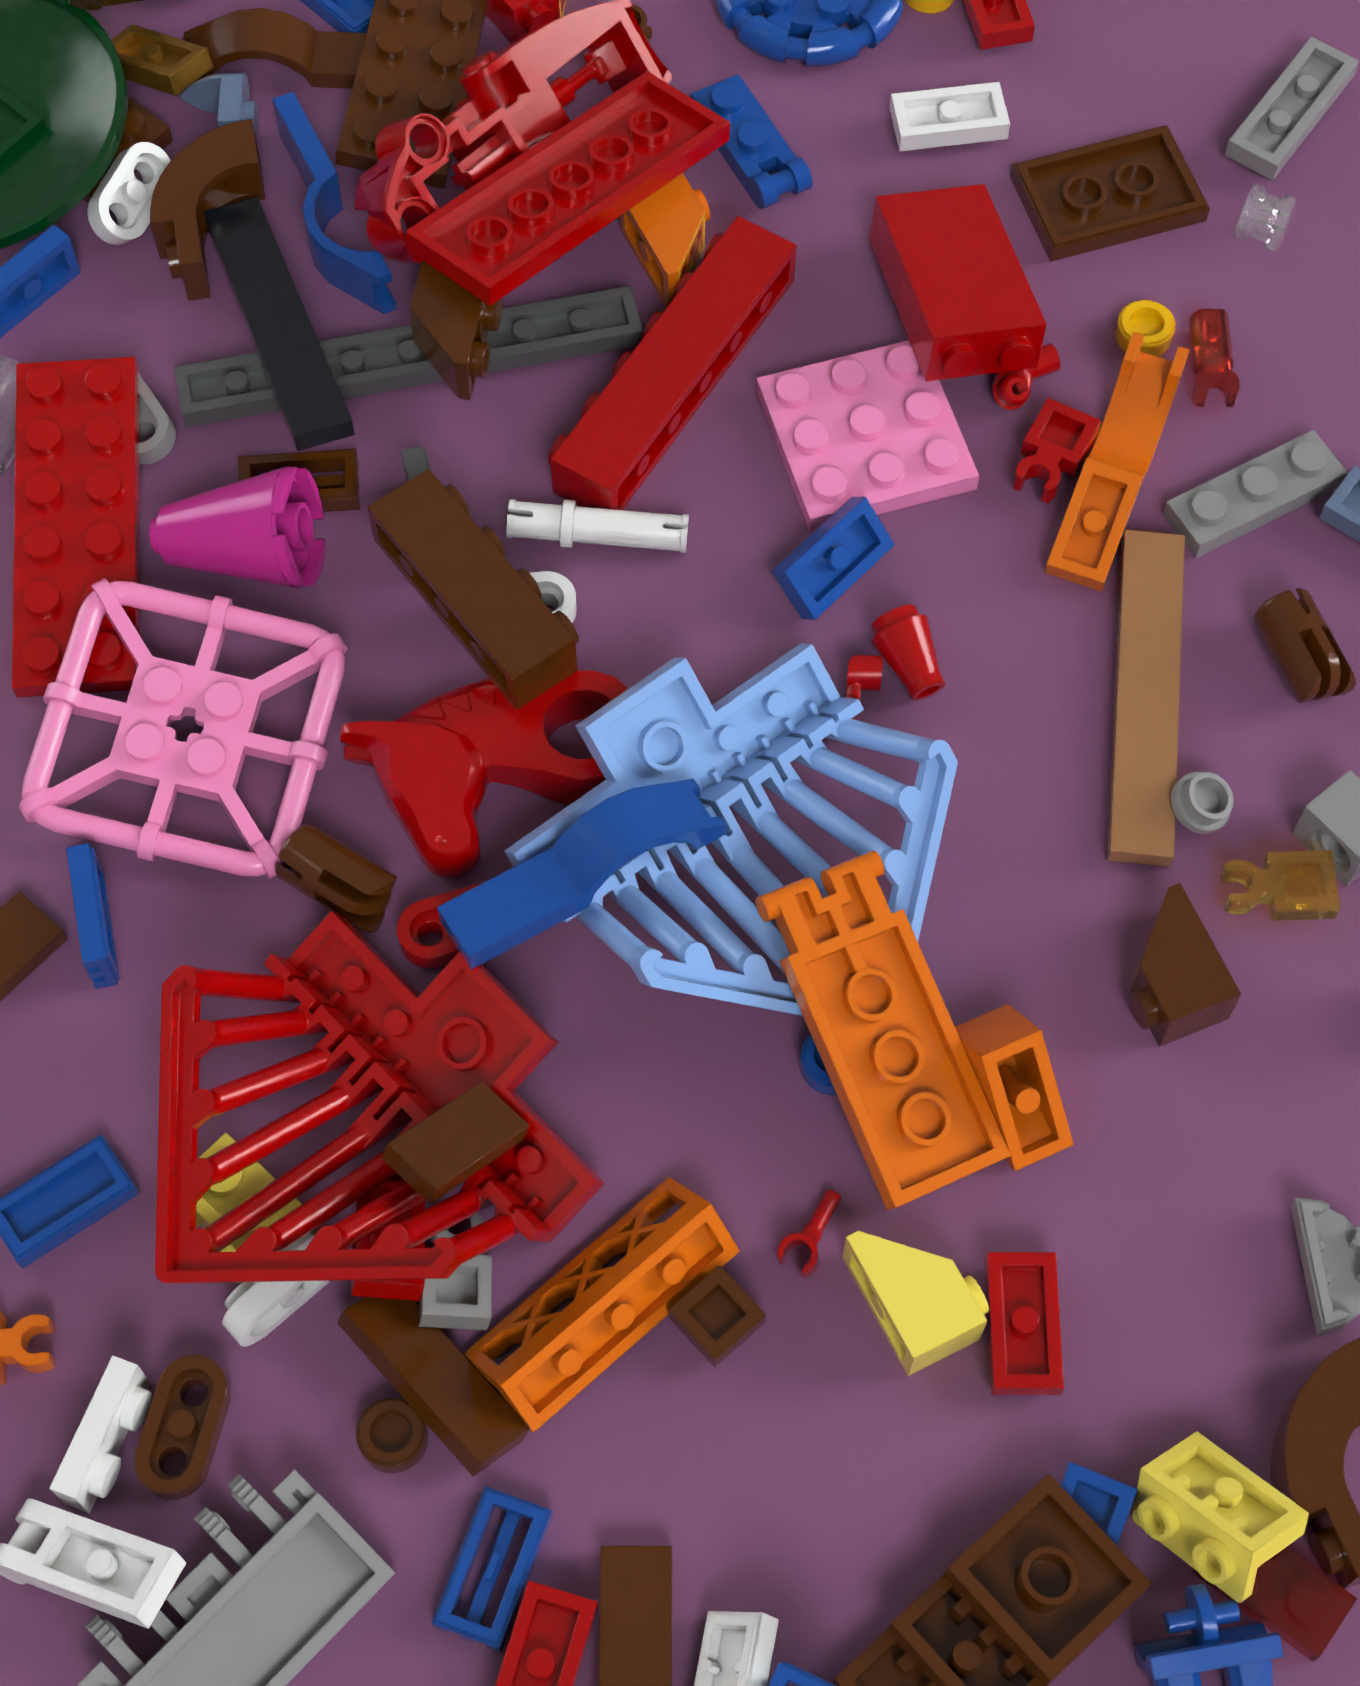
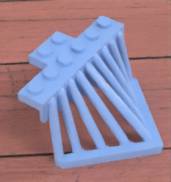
[504,643,958,1016]

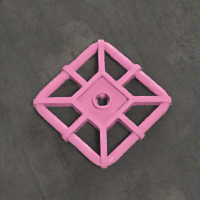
[19,578,348,879]

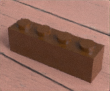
[367,468,579,710]

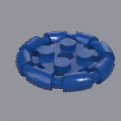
[715,0,904,67]

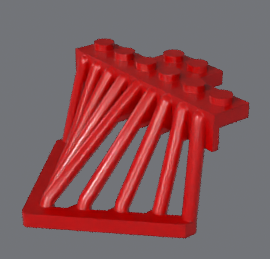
[155,911,605,1284]

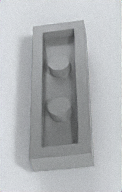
[1225,36,1359,181]
[1163,430,1348,558]

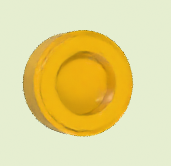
[1115,300,1176,357]

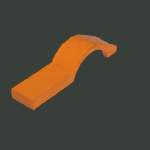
[1045,332,1190,592]

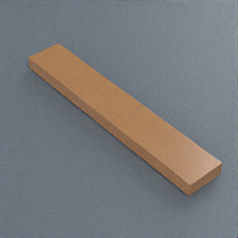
[1107,529,1185,867]

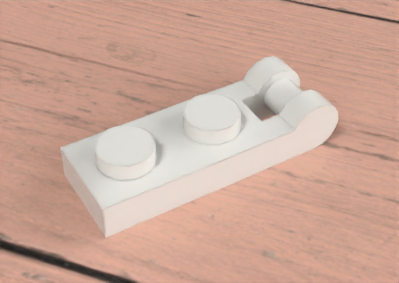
[0,1499,186,1629]

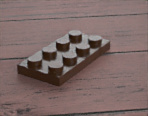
[335,0,488,189]

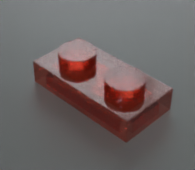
[1191,1547,1357,1662]

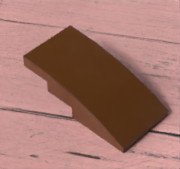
[831,1474,1152,1686]

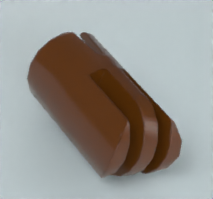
[1254,588,1356,703]
[275,824,397,933]

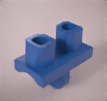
[1133,1583,1284,1686]

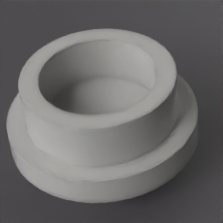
[1171,772,1234,834]

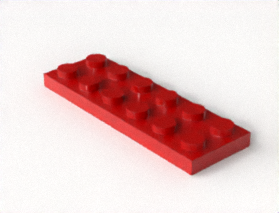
[405,71,731,306]
[11,357,140,698]

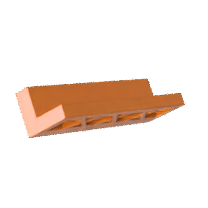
[463,1177,740,1433]

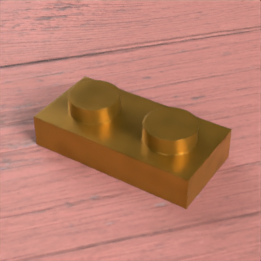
[111,24,213,96]

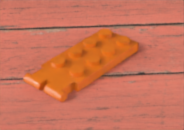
[755,850,1011,1210]

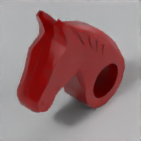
[340,670,628,878]

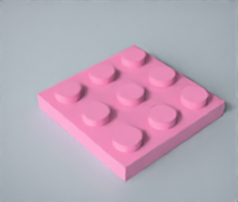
[756,340,979,532]

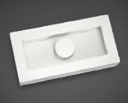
[890,82,1010,152]
[49,1355,152,1514]

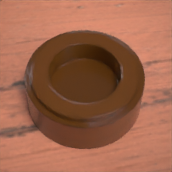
[356,1397,429,1473]

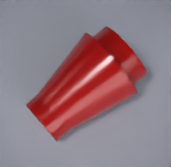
[871,604,945,701]

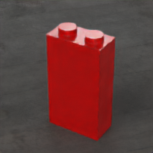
[869,184,1047,382]

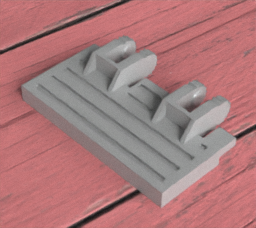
[78,1469,395,1686]

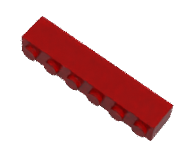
[548,216,797,510]

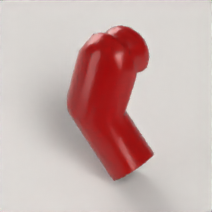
[991,343,1061,410]

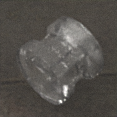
[1233,183,1298,252]

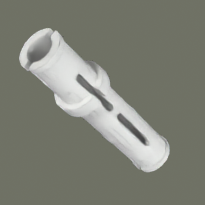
[506,499,689,553]

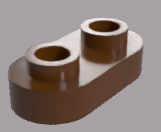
[134,1355,231,1500]

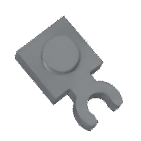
[419,1212,492,1330]

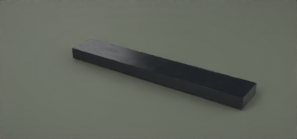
[203,197,355,451]

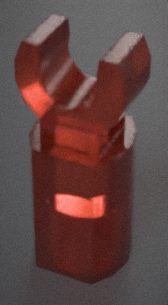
[1189,309,1240,407]

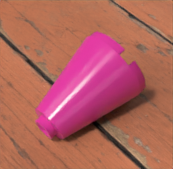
[149,466,325,588]

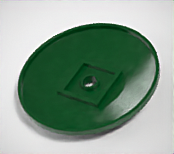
[0,0,128,249]

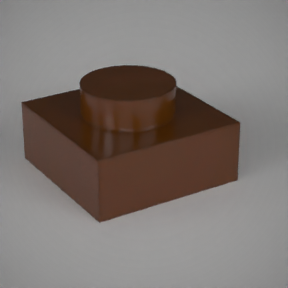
[668,1265,766,1368]

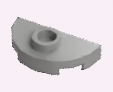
[1290,1198,1360,1337]

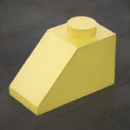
[842,1231,989,1376]

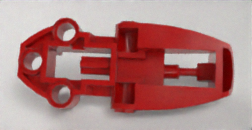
[354,0,672,265]

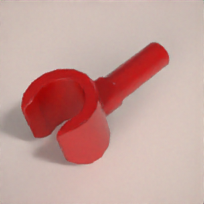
[844,654,883,719]
[777,1190,841,1277]

